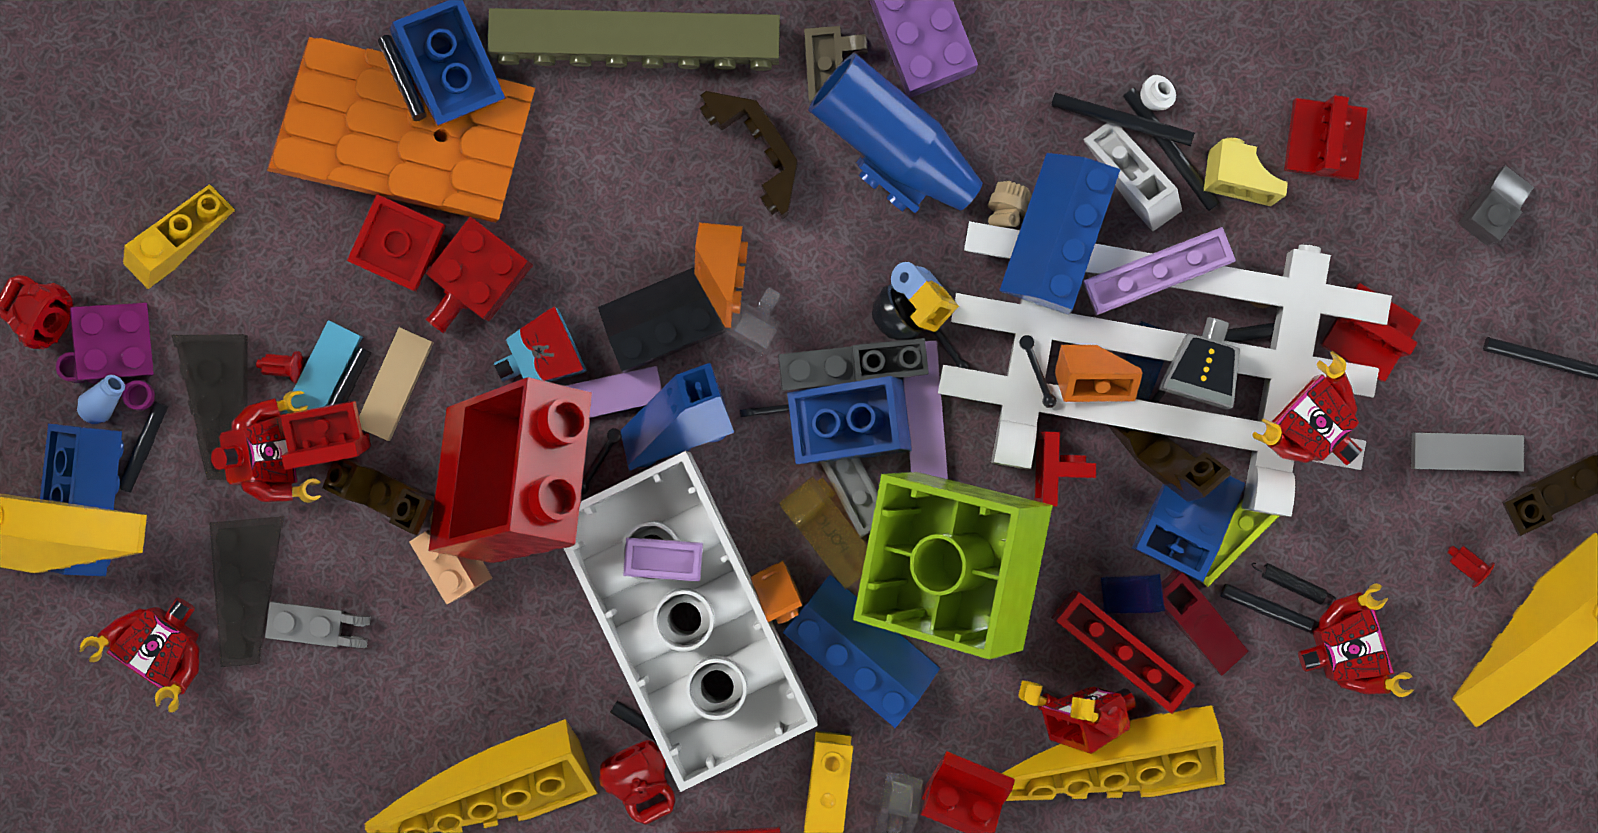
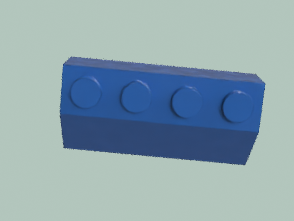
[999,153,1121,315]
[40,423,124,576]
[783,575,940,728]

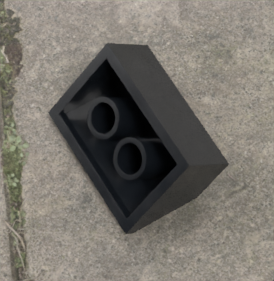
[598,267,725,373]

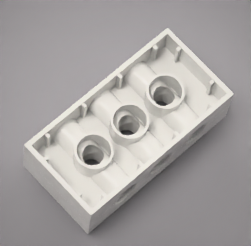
[564,451,818,792]

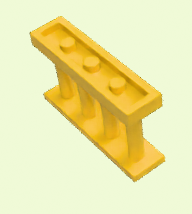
[803,731,853,833]

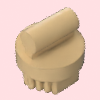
[988,181,1032,228]

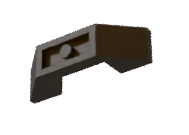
[699,91,798,219]
[1107,424,1231,502]
[1502,452,1598,536]
[322,459,434,536]

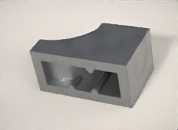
[1458,165,1534,245]

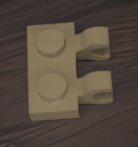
[804,26,868,103]

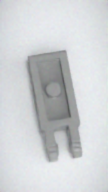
[265,601,371,648]

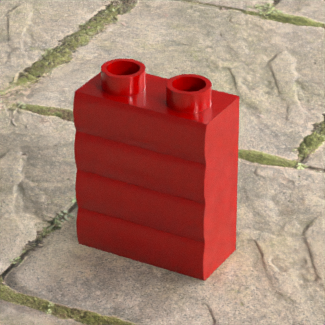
[428,377,592,563]

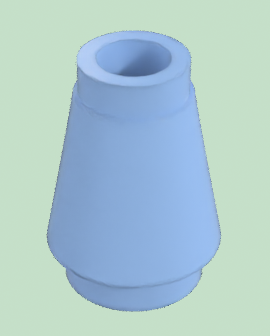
[77,375,125,424]

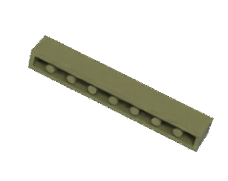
[488,8,780,71]

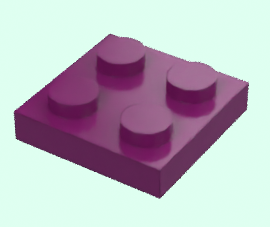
[70,303,154,381]

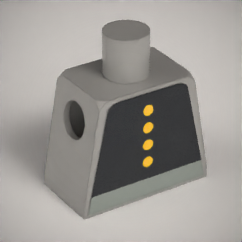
[1159,317,1240,410]

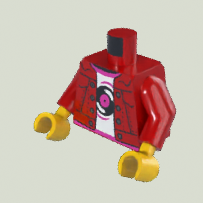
[1252,351,1362,465]
[211,391,321,503]
[1298,583,1414,697]
[79,598,200,712]
[1018,680,1136,754]

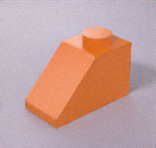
[1055,345,1143,402]

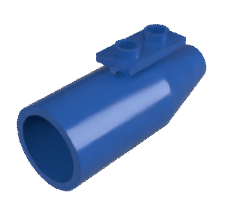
[808,53,983,213]

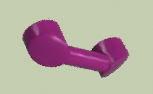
[56,352,155,411]

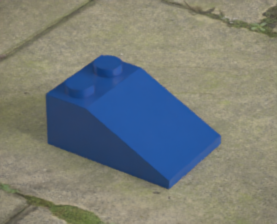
[389,0,505,126]
[787,376,912,465]

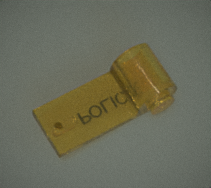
[778,476,867,590]

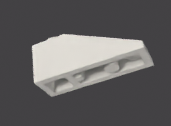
[1084,123,1182,231]

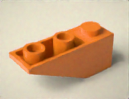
[694,222,748,328]
[750,560,803,624]

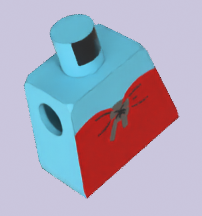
[494,306,587,382]

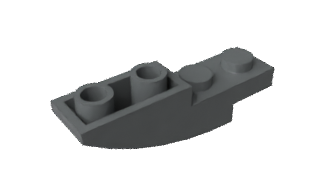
[778,338,929,391]

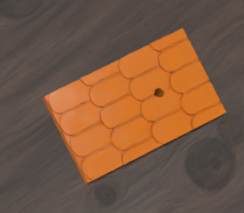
[267,37,535,223]

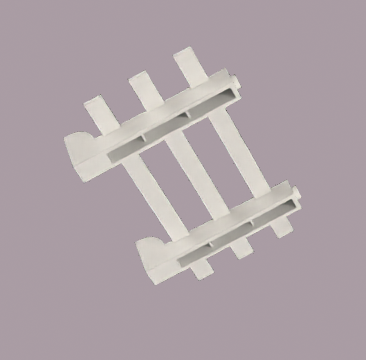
[938,221,1392,517]

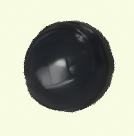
[872,285,924,340]

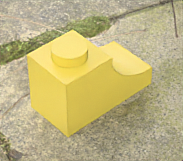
[1204,138,1288,206]

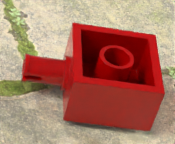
[425,216,533,333]

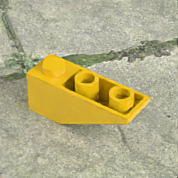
[123,184,235,289]

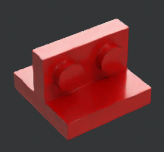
[1284,95,1368,181]
[347,194,446,292]
[1320,283,1422,382]
[280,401,371,470]
[1034,432,1096,507]
[921,751,1015,833]

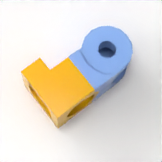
[891,262,959,332]

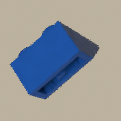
[620,363,734,470]
[1131,476,1245,582]

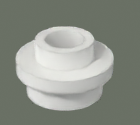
[1140,75,1176,111]

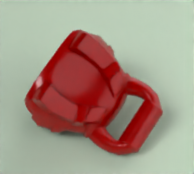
[0,275,74,350]
[599,740,675,825]

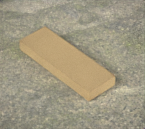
[359,327,434,441]

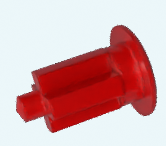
[256,351,304,383]
[1448,545,1495,588]

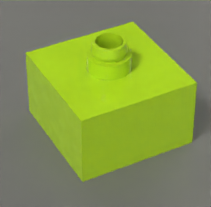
[853,472,1053,659]

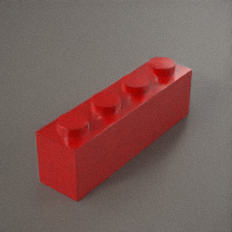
[1051,590,1195,714]

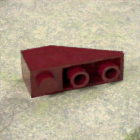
[1148,570,1249,676]

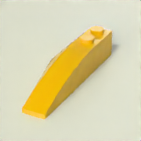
[0,493,147,573]
[1452,533,1598,728]
[1001,705,1225,801]
[365,719,598,833]

